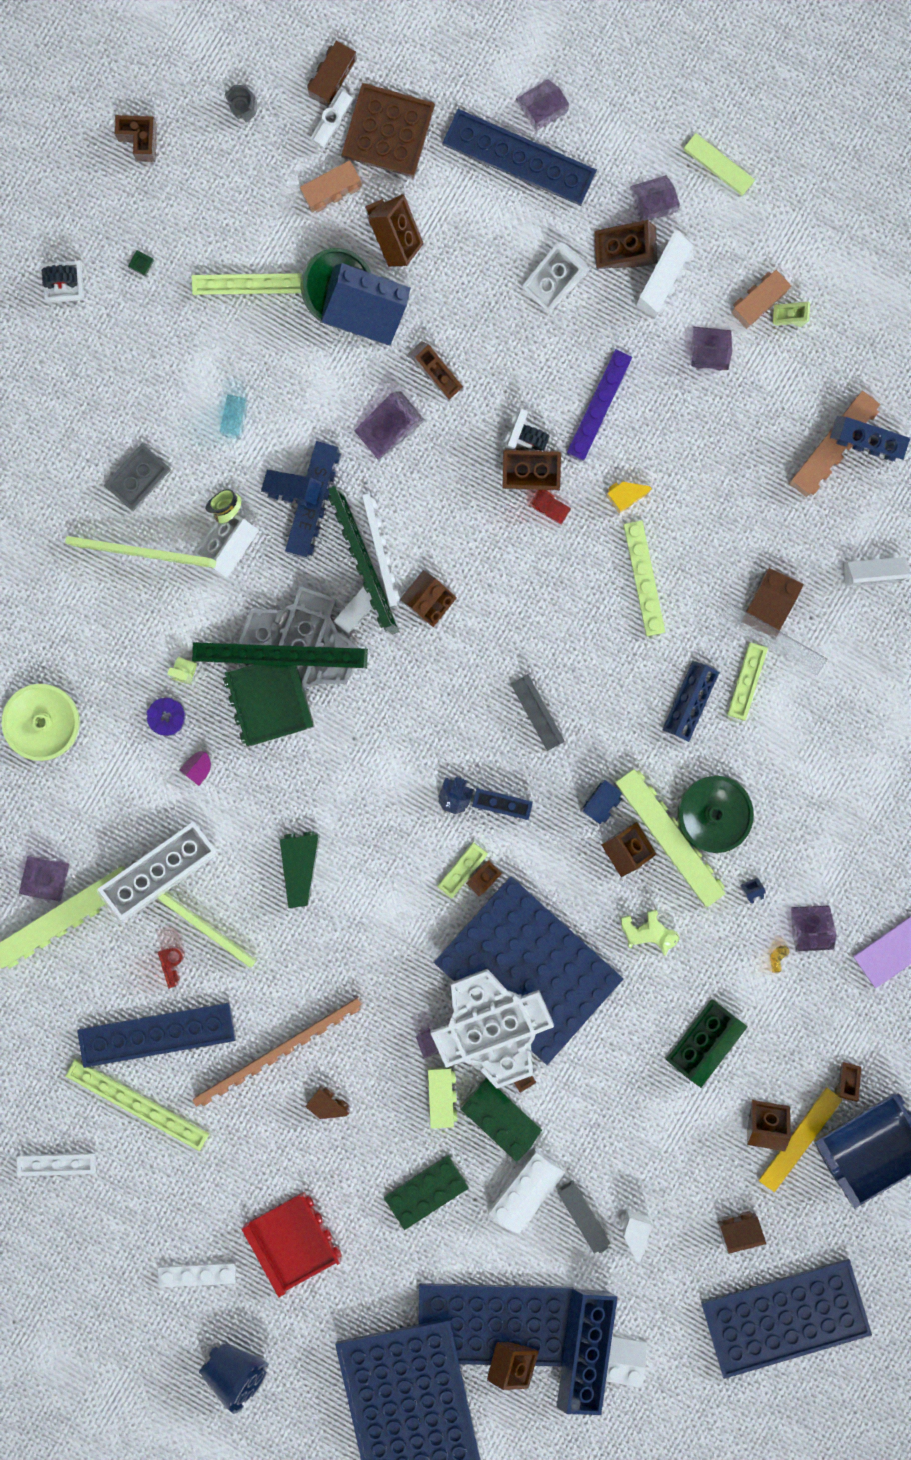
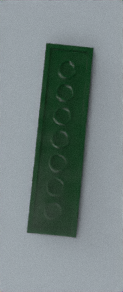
[328,485,400,635]

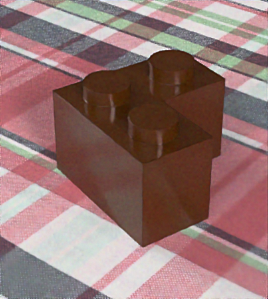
[114,115,157,162]

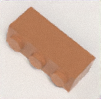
[300,160,362,212]
[731,270,792,329]

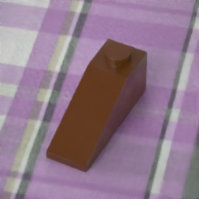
[408,341,463,400]

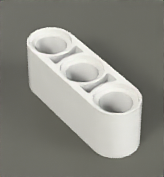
[334,586,372,634]

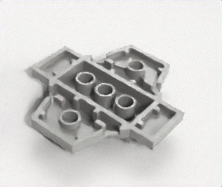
[238,586,359,690]

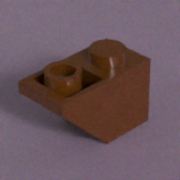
[305,1086,351,1119]

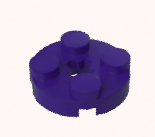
[147,698,186,736]

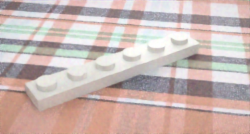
[362,493,400,608]

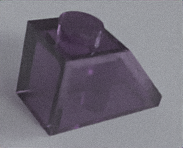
[416,1026,439,1059]

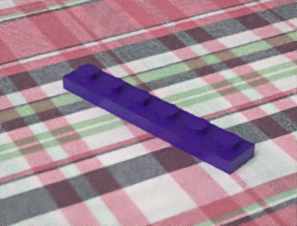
[567,349,633,461]

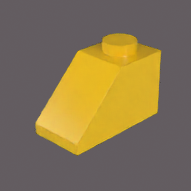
[606,482,652,514]

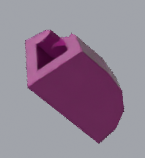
[179,751,211,786]

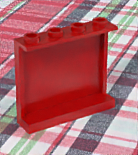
[241,1192,342,1298]

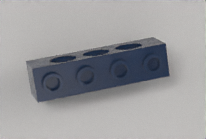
[830,416,910,462]

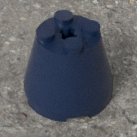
[199,1344,269,1414]

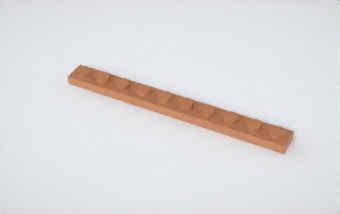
[192,996,362,1107]

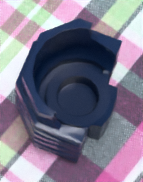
[438,777,474,814]

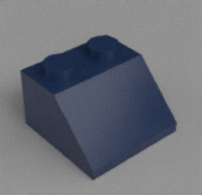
[580,780,623,824]

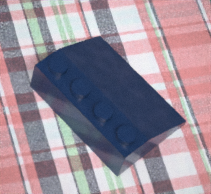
[320,263,411,346]

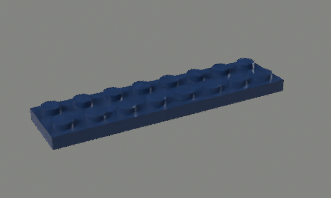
[442,109,597,206]
[77,1002,236,1068]

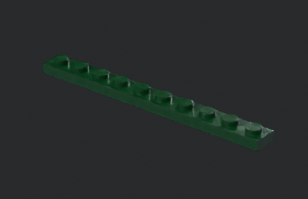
[192,642,368,669]

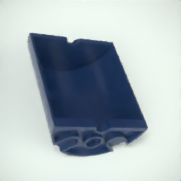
[814,1093,911,1209]

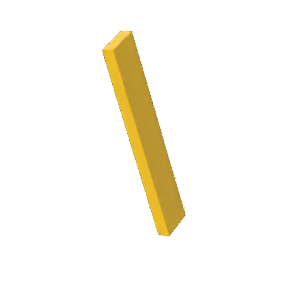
[758,1087,843,1193]

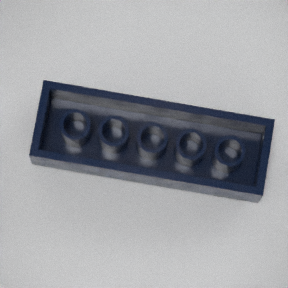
[556,1289,618,1415]

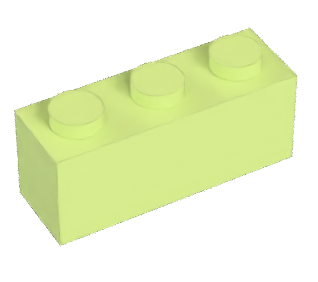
[428,1066,458,1128]

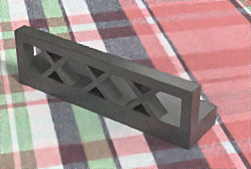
[511,674,565,751]

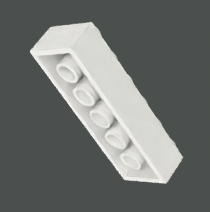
[97,821,217,924]

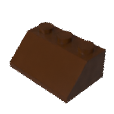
[368,194,424,267]
[502,450,561,491]

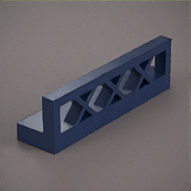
[662,660,720,742]

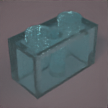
[220,394,249,440]

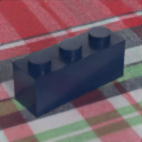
[261,469,322,506]
[472,788,533,820]

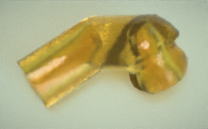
[770,946,789,973]

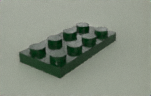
[384,1155,469,1231]

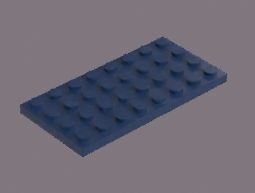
[701,1258,872,1379]
[418,1283,574,1367]

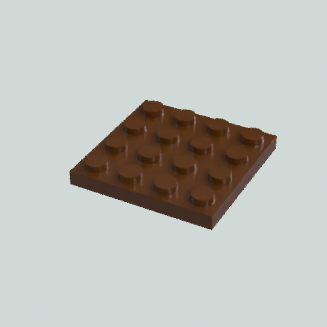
[341,83,435,178]

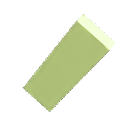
[437,842,488,899]

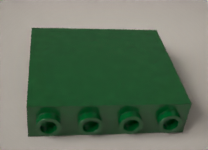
[223,664,315,747]

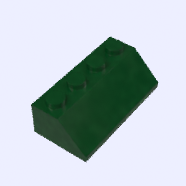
[665,999,748,1088]
[460,1077,542,1162]

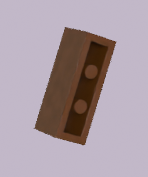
[307,41,357,107]

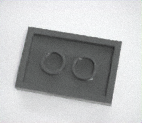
[104,443,171,512]

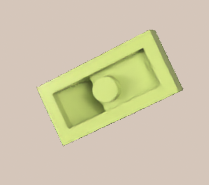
[773,302,810,327]

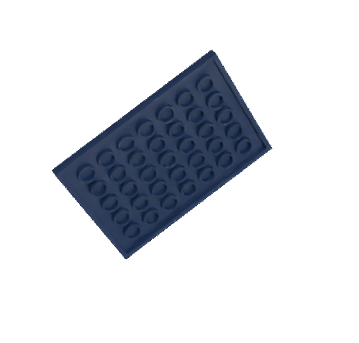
[433,876,624,1065]
[335,1318,481,1460]

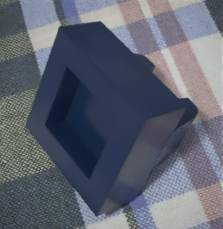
[740,877,766,904]

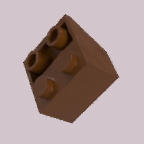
[399,570,457,627]

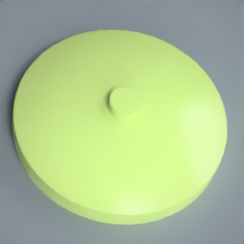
[2,684,80,761]

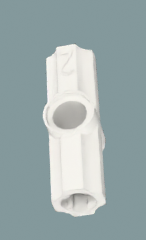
[310,90,353,149]

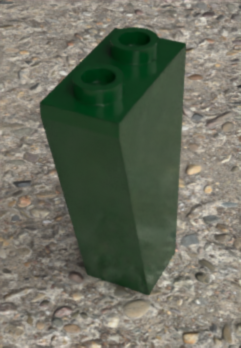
[279,831,320,908]

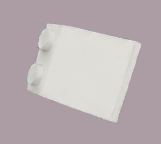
[521,242,591,313]

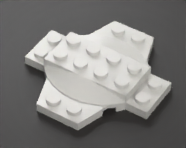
[431,969,554,1088]

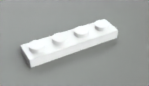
[17,1153,96,1176]
[158,1262,237,1287]

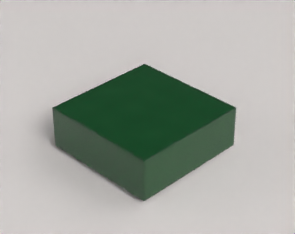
[128,250,154,277]

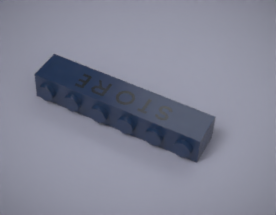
[285,441,342,560]

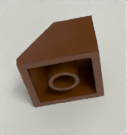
[601,822,657,877]
[747,1100,791,1152]
[718,1211,766,1254]
[487,1342,539,1390]

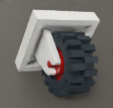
[41,261,84,303]
[501,409,550,451]

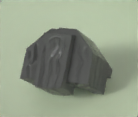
[225,85,257,123]

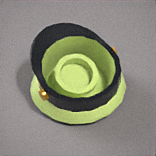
[205,489,241,523]

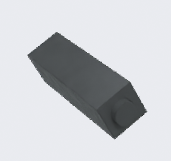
[557,1180,611,1254]

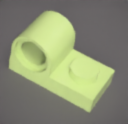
[167,657,197,685]

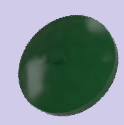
[300,248,372,321]
[677,776,754,853]

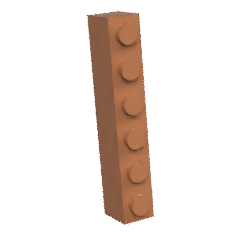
[788,390,881,497]

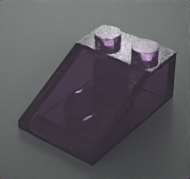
[354,391,425,460]

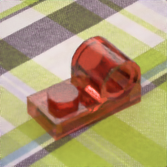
[529,490,571,525]
[158,946,185,989]

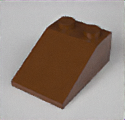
[594,220,658,269]
[741,568,804,638]

